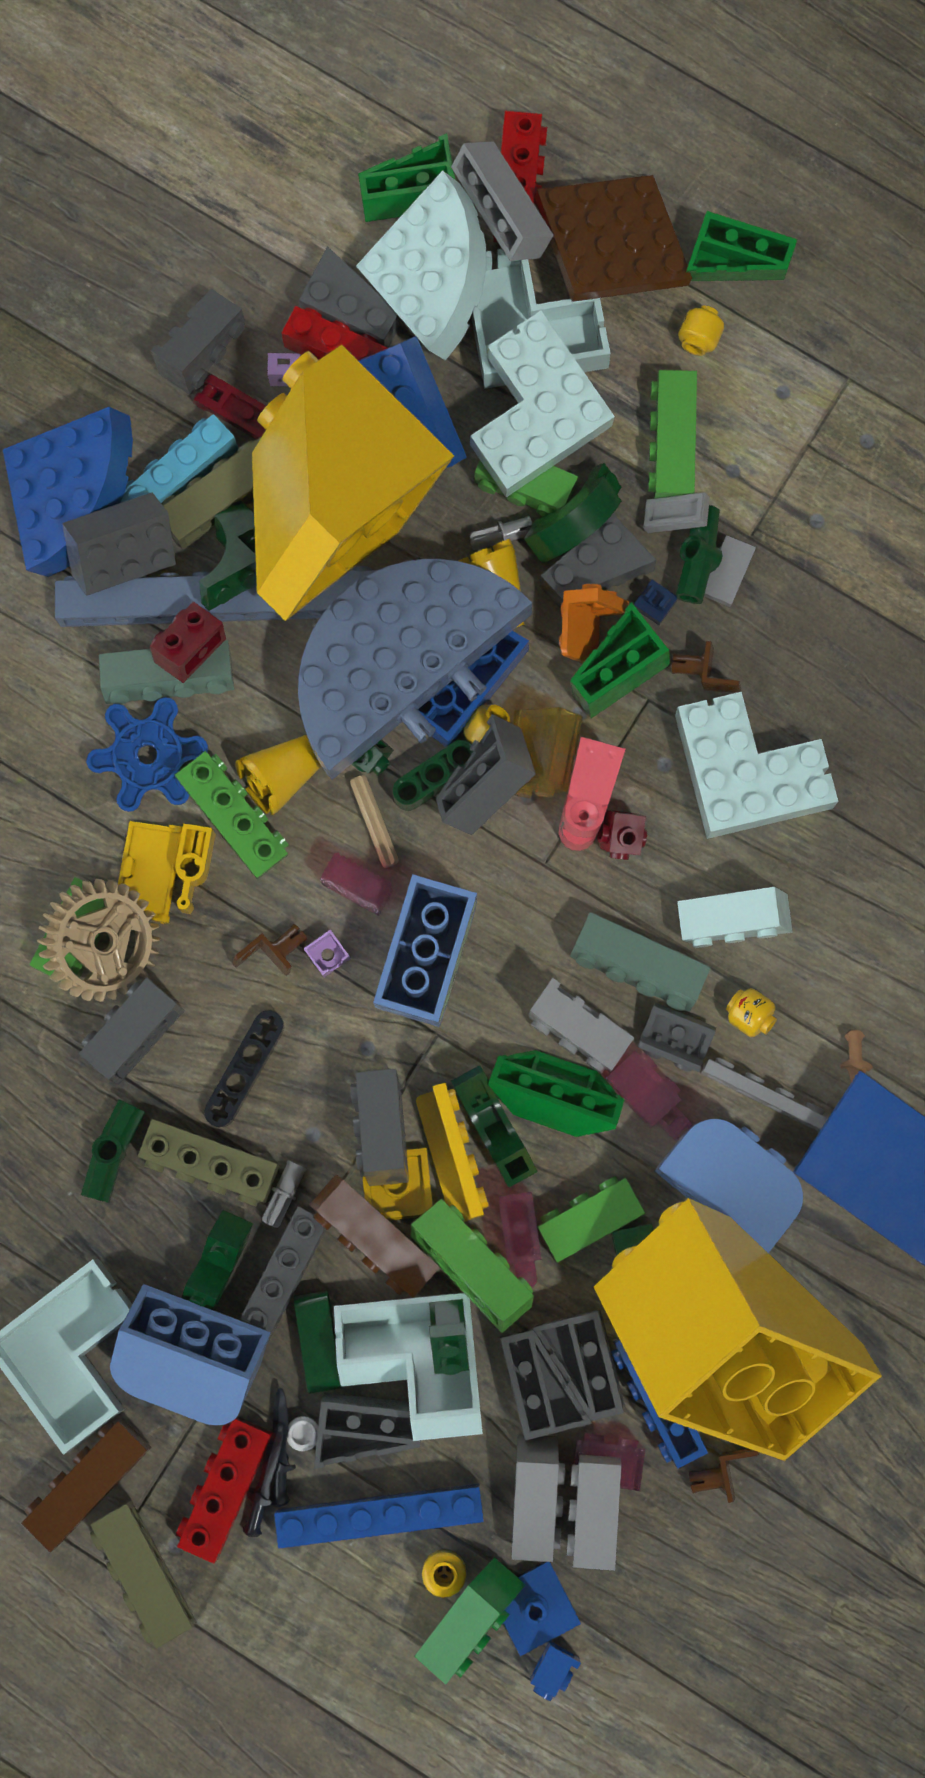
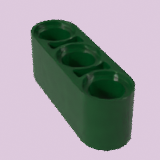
[393,740,474,811]
[294,1290,343,1394]

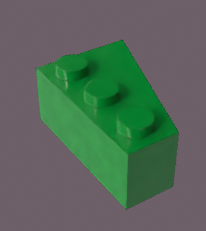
[358,133,455,222]
[686,211,798,281]
[570,602,670,719]
[414,1557,526,1684]

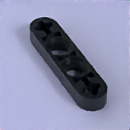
[204,1010,285,1128]

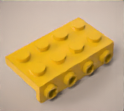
[416,1083,489,1222]

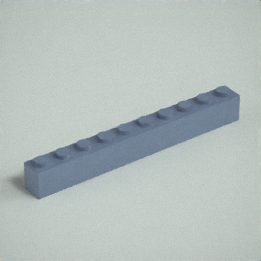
[55,566,377,627]

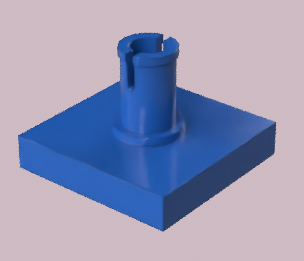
[504,1562,581,1656]

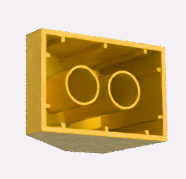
[252,345,454,621]
[594,1198,882,1461]

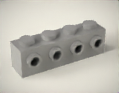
[451,142,553,261]

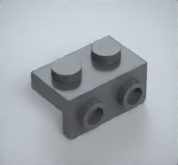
[638,1002,717,1072]

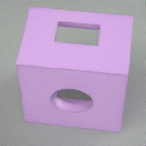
[268,353,300,386]
[304,930,351,978]

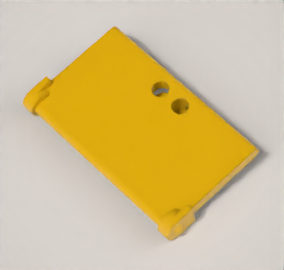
[118,821,182,924]

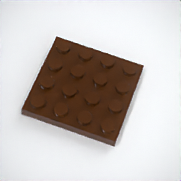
[534,175,692,302]

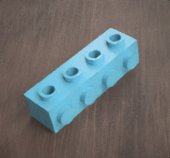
[121,414,239,503]

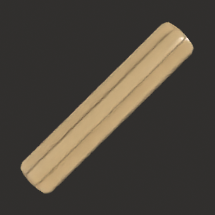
[350,775,399,868]

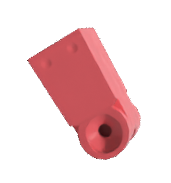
[558,737,626,851]

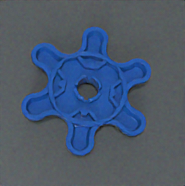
[86,697,208,812]

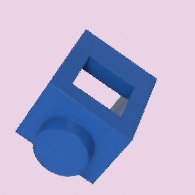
[530,1641,581,1701]

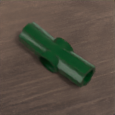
[676,505,723,604]
[81,1099,146,1203]

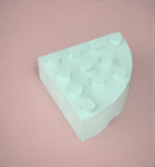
[356,171,486,360]

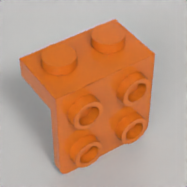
[559,584,629,663]

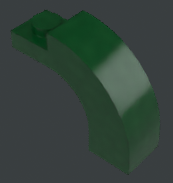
[524,463,622,563]
[451,1065,538,1188]

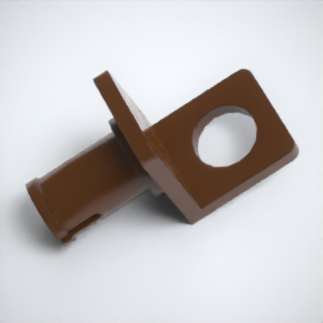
[672,641,741,693]
[233,924,307,976]
[689,1448,760,1503]

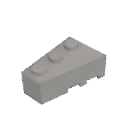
[529,978,634,1074]
[512,1435,565,1562]
[567,1455,621,1571]

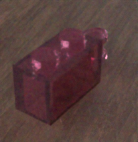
[605,1051,693,1142]
[498,1192,542,1288]

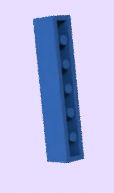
[274,1483,484,1549]

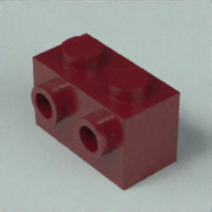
[150,602,226,683]

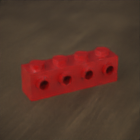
[493,111,548,242]
[281,306,387,360]
[175,1416,273,1564]

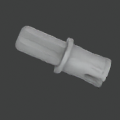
[469,516,532,550]
[262,1161,307,1228]

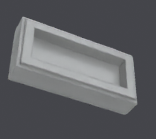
[643,492,710,533]
[704,535,756,607]

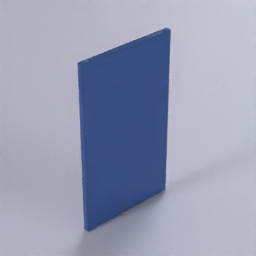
[793,1071,925,1266]

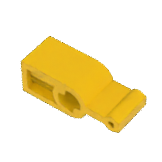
[175,823,216,914]

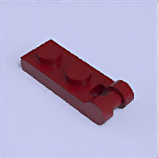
[192,374,266,440]

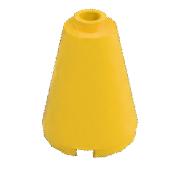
[235,735,321,816]

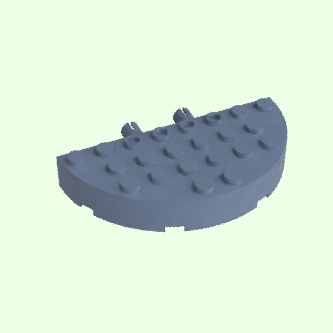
[298,559,532,780]

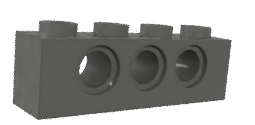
[239,1206,326,1343]

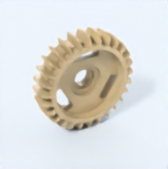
[37,879,161,1002]

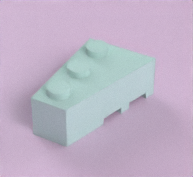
[677,887,792,948]

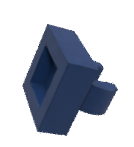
[634,580,678,626]

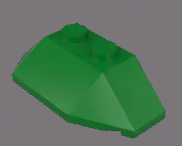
[488,1050,625,1137]

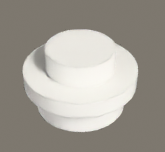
[287,1416,318,1451]

